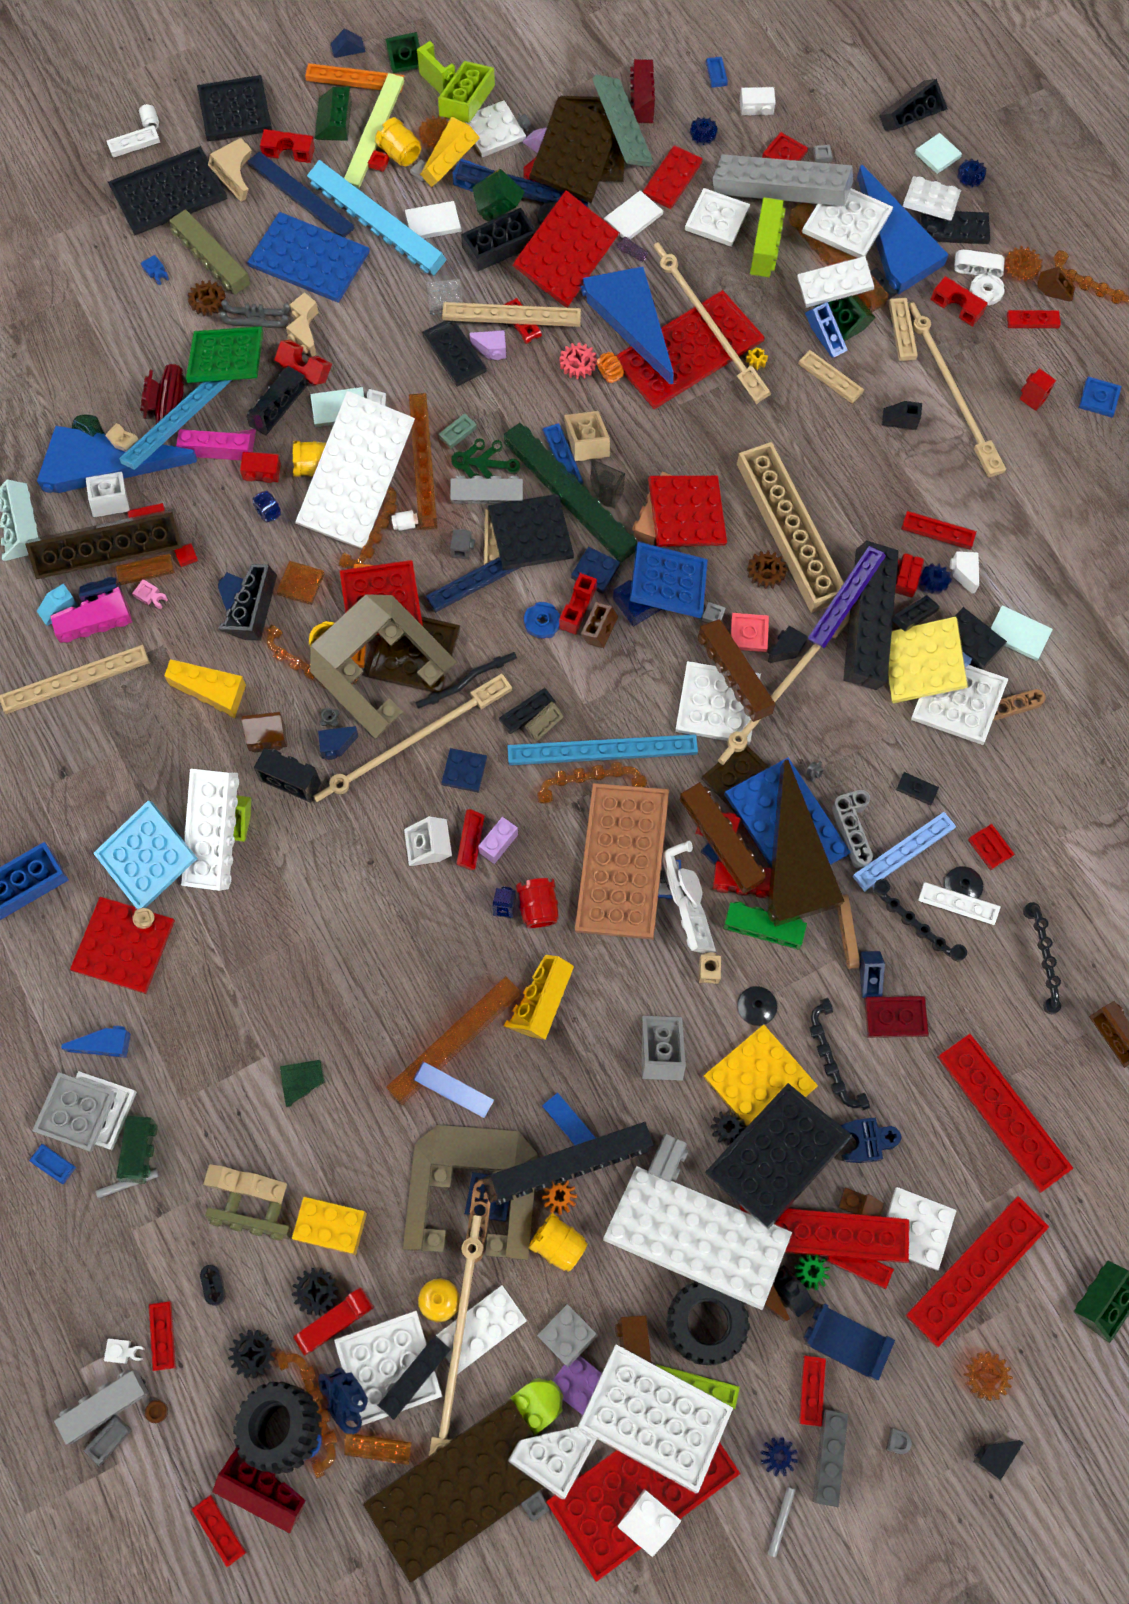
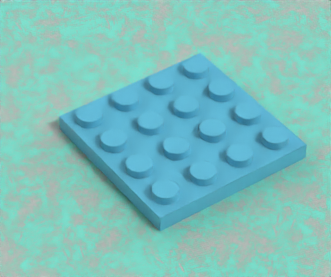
[93,800,198,910]

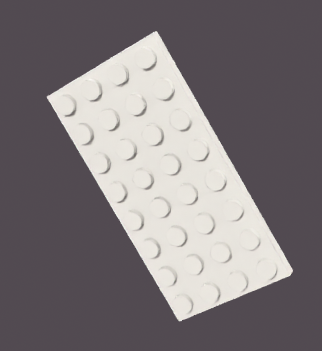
[296,391,415,550]
[603,1166,792,1310]

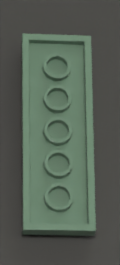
[592,74,654,167]

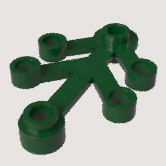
[451,438,520,479]

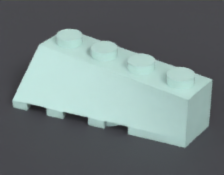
[0,479,38,561]

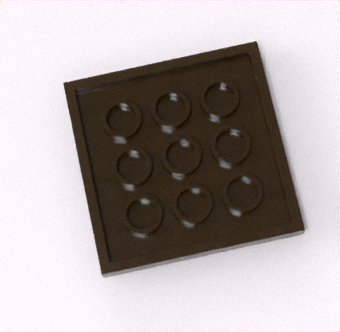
[369,616,461,693]

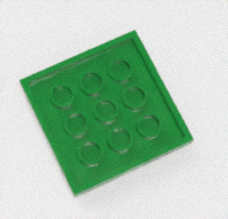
[186,326,264,383]

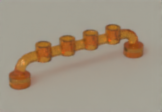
[1053,250,1129,304]
[339,486,398,569]
[266,624,359,689]
[537,762,647,804]
[276,1351,338,1479]

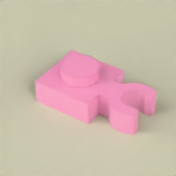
[132,580,168,609]

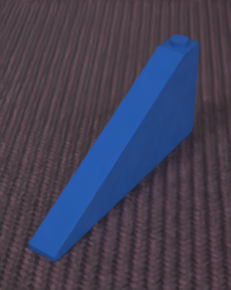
[857,164,949,295]
[581,267,673,384]
[37,426,197,493]

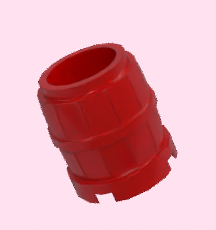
[516,878,559,928]

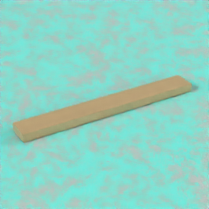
[442,302,581,327]
[0,645,150,714]

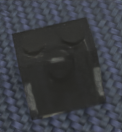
[590,460,625,509]

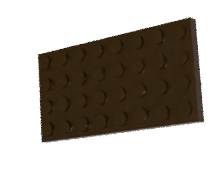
[363,1399,544,1583]

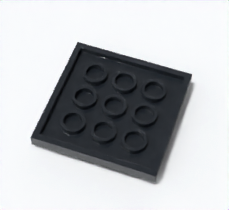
[197,75,272,141]
[488,494,574,570]

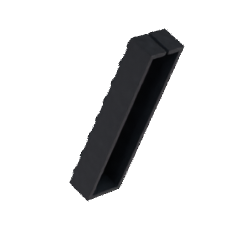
[843,540,899,690]
[482,1121,654,1205]

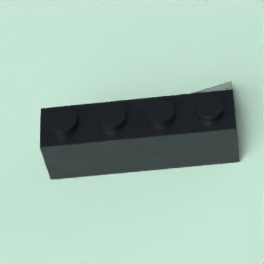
[879,79,948,130]
[246,366,308,436]
[218,564,277,641]

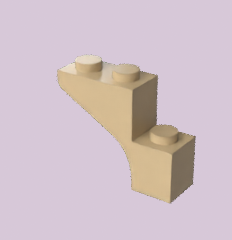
[286,292,318,357]
[203,1164,287,1204]

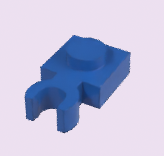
[141,255,169,285]

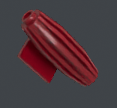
[140,364,184,424]

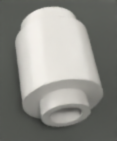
[139,104,159,130]
[391,510,418,531]

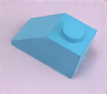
[37,583,79,626]

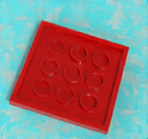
[648,476,727,547]
[339,560,423,636]
[70,897,175,994]

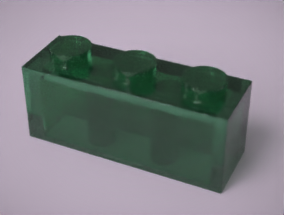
[116,1116,158,1184]

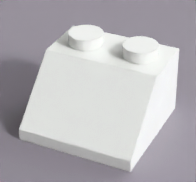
[86,472,130,517]
[404,816,452,866]
[617,1489,681,1557]

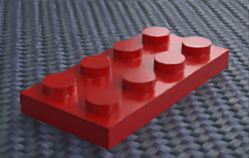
[643,145,703,209]

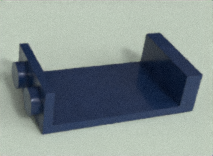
[803,1304,895,1381]

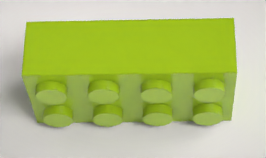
[438,61,495,123]
[750,197,786,278]

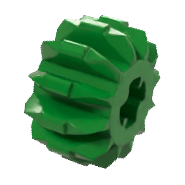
[794,1254,830,1291]

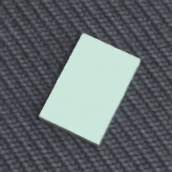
[310,387,364,428]
[991,605,1053,661]

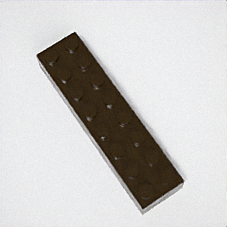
[25,509,183,580]

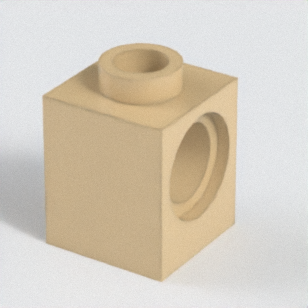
[699,952,721,984]

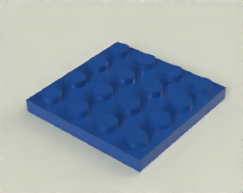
[630,542,708,618]

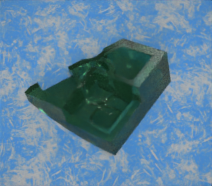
[71,414,105,437]
[280,1060,325,1107]

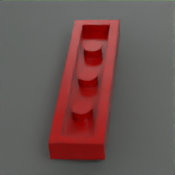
[901,511,977,550]

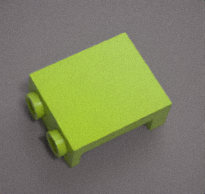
[417,41,455,94]

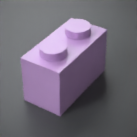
[478,817,518,864]

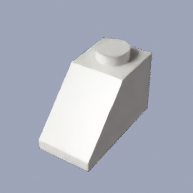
[950,551,979,594]

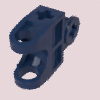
[840,1117,901,1163]
[318,1367,368,1434]

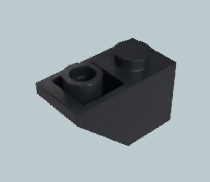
[882,401,922,430]
[768,625,808,663]
[773,1265,814,1317]

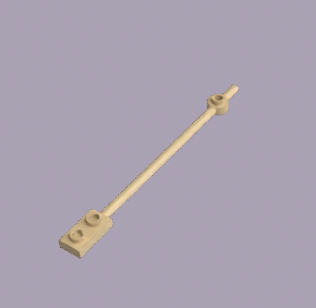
[653,243,771,404]
[908,303,1006,478]
[718,611,850,765]
[313,674,512,802]
[429,1215,483,1456]

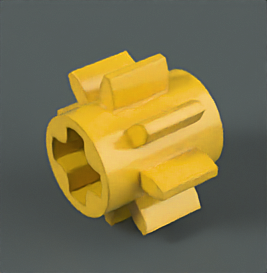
[746,347,768,370]

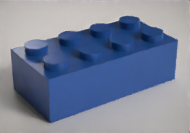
[0,842,69,920]

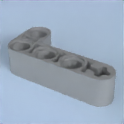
[832,790,873,870]

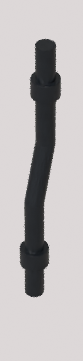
[415,652,517,709]

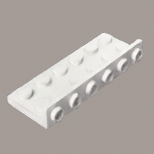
[181,769,239,891]

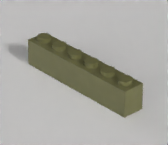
[169,209,251,295]

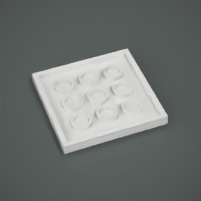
[802,188,893,258]
[675,661,761,745]
[911,665,1008,745]
[334,1311,442,1425]

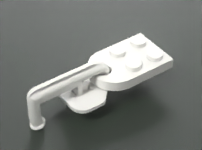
[662,841,716,953]

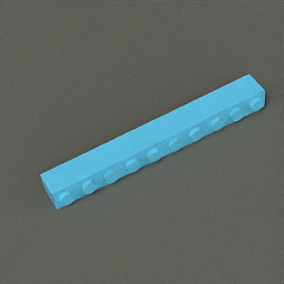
[307,160,447,276]

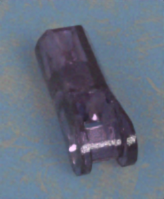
[617,236,648,262]

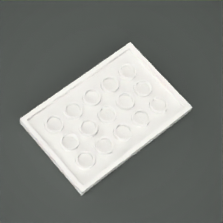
[577,1345,733,1493]

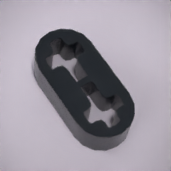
[200,1265,226,1306]

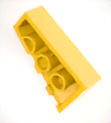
[420,117,480,188]
[504,955,574,1040]

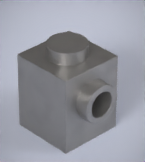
[450,529,475,559]

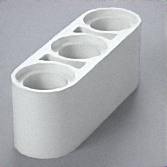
[954,250,1005,277]

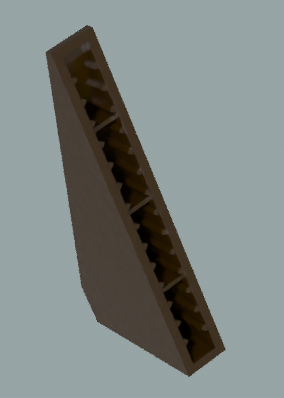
[767,759,845,926]

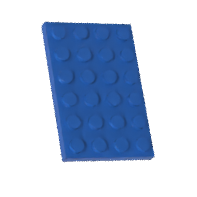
[247,212,370,303]
[724,757,850,867]

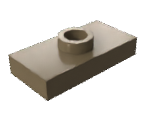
[525,702,564,741]

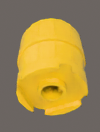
[375,117,421,166]
[293,440,326,477]
[528,1213,588,1272]

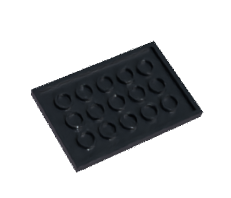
[108,146,228,236]
[705,1083,852,1229]

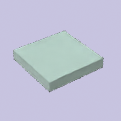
[915,133,962,174]

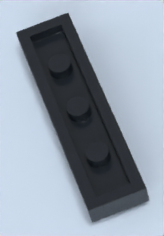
[377,1335,452,1420]

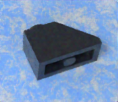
[973,1439,1024,1480]

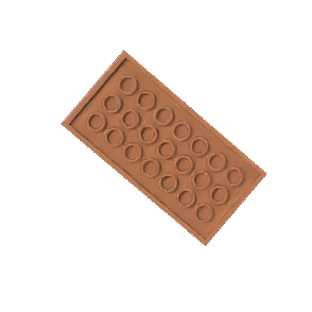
[575,783,669,940]

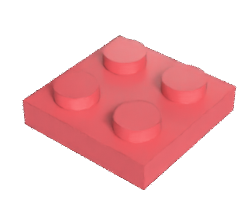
[731,613,769,652]

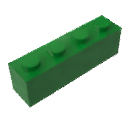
[723,902,807,950]

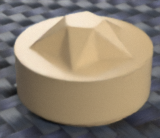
[133,908,154,929]

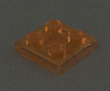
[277,560,325,605]

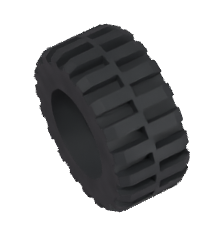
[666,1281,750,1366]
[233,1381,322,1474]

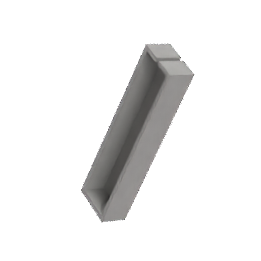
[713,154,853,206]

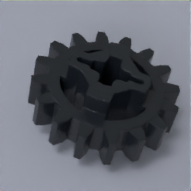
[292,1268,339,1316]
[228,1330,276,1379]

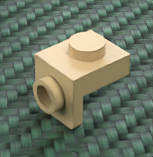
[106,423,139,452]

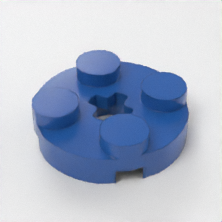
[524,602,561,638]

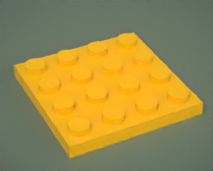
[703,1024,818,1127]

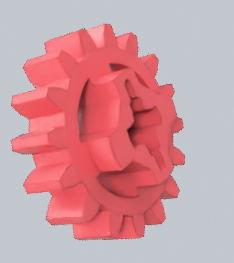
[559,342,597,379]

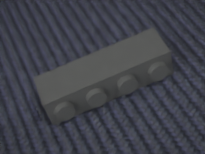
[813,1410,848,1507]

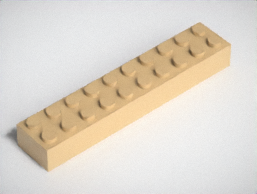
[737,442,844,613]

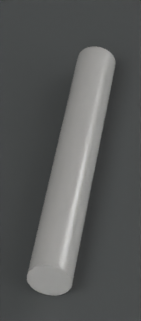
[96,1169,159,1199]
[768,1487,795,1558]

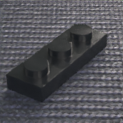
[892,595,940,632]
[499,688,556,734]

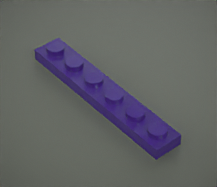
[807,546,886,648]

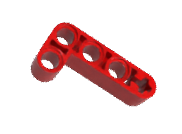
[293,1287,375,1356]

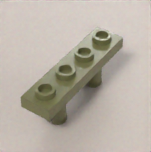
[205,1192,291,1241]

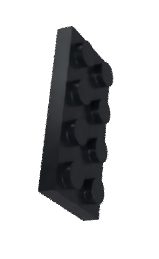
[921,211,990,244]
[422,320,487,387]

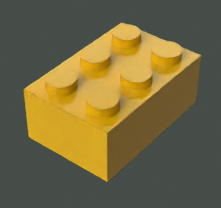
[292,1197,367,1255]

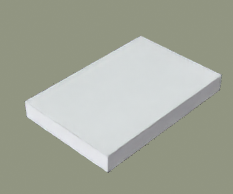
[604,191,663,242]
[405,201,461,239]

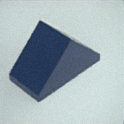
[330,28,365,58]

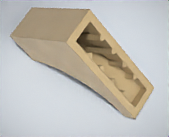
[208,138,252,202]

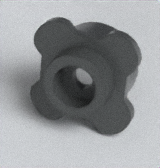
[517,113,531,132]
[320,708,340,727]
[807,761,824,782]

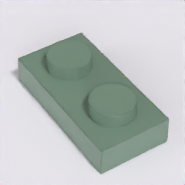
[439,414,477,449]

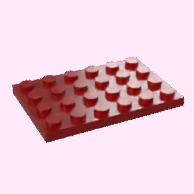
[512,190,619,308]

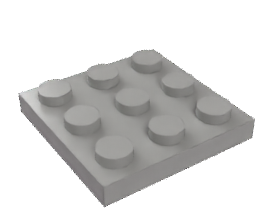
[32,1072,117,1152]

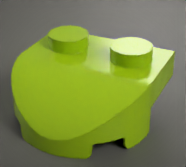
[510,1378,564,1435]

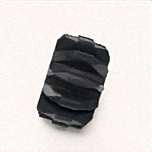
[710,1110,746,1146]

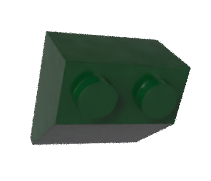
[383,32,420,73]

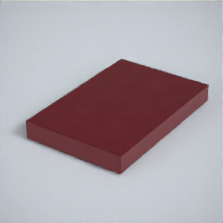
[864,996,929,1038]

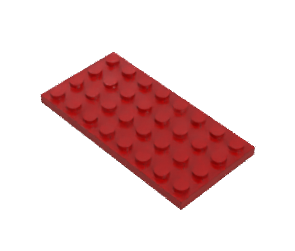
[616,290,765,410]
[546,1441,741,1582]

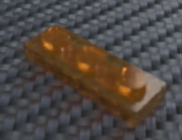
[116,554,175,585]
[344,1434,412,1465]

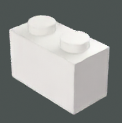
[740,87,776,115]

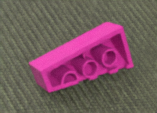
[176,429,256,461]
[50,587,132,643]

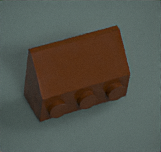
[1089,1001,1129,1068]

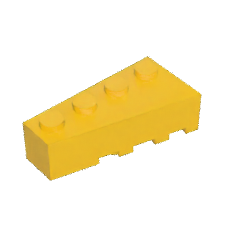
[164,659,246,719]

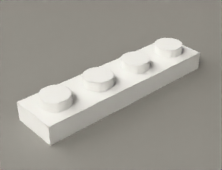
[918,882,1001,925]

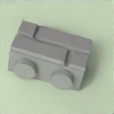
[647,1133,689,1183]

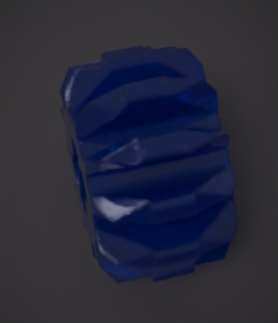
[690,116,718,146]
[957,158,987,188]
[252,490,281,523]
[920,563,952,594]
[760,1437,798,1477]

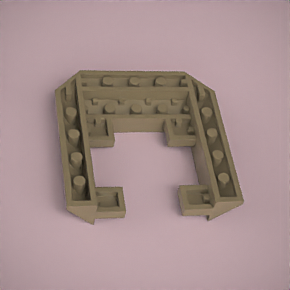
[310,595,457,739]
[403,1125,538,1260]

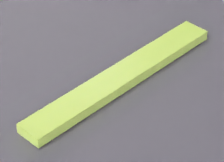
[344,73,404,189]

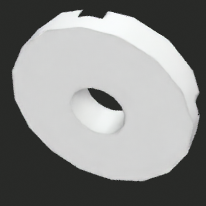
[970,274,1004,305]

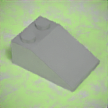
[642,1016,686,1081]

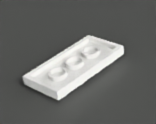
[798,256,874,308]
[436,1286,527,1374]

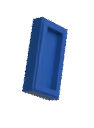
[706,56,728,88]
[29,1144,76,1185]

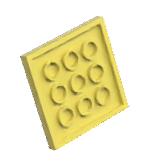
[888,617,968,703]

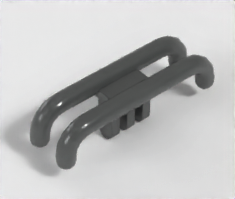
[220,300,290,328]

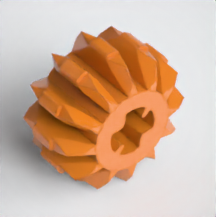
[597,352,624,383]
[542,1180,577,1215]

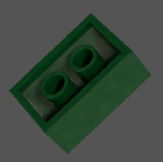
[315,87,352,141]
[472,168,525,222]
[814,295,876,342]
[1074,1260,1129,1343]

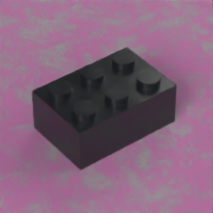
[954,607,1007,670]
[254,748,321,803]

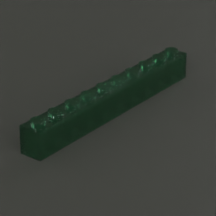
[504,422,637,563]

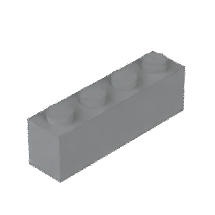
[450,476,523,504]
[54,1369,149,1445]

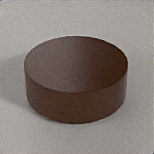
[145,1400,168,1423]

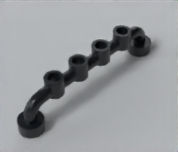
[873,879,967,962]
[1023,902,1061,1015]
[809,998,870,1111]

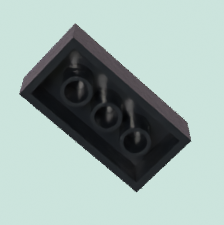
[461,208,536,272]

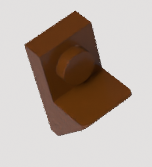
[838,1187,884,1216]

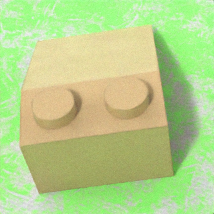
[564,411,610,461]

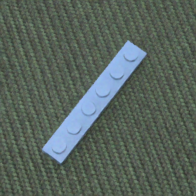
[853,812,956,892]

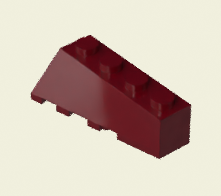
[630,59,655,123]
[212,1447,306,1534]

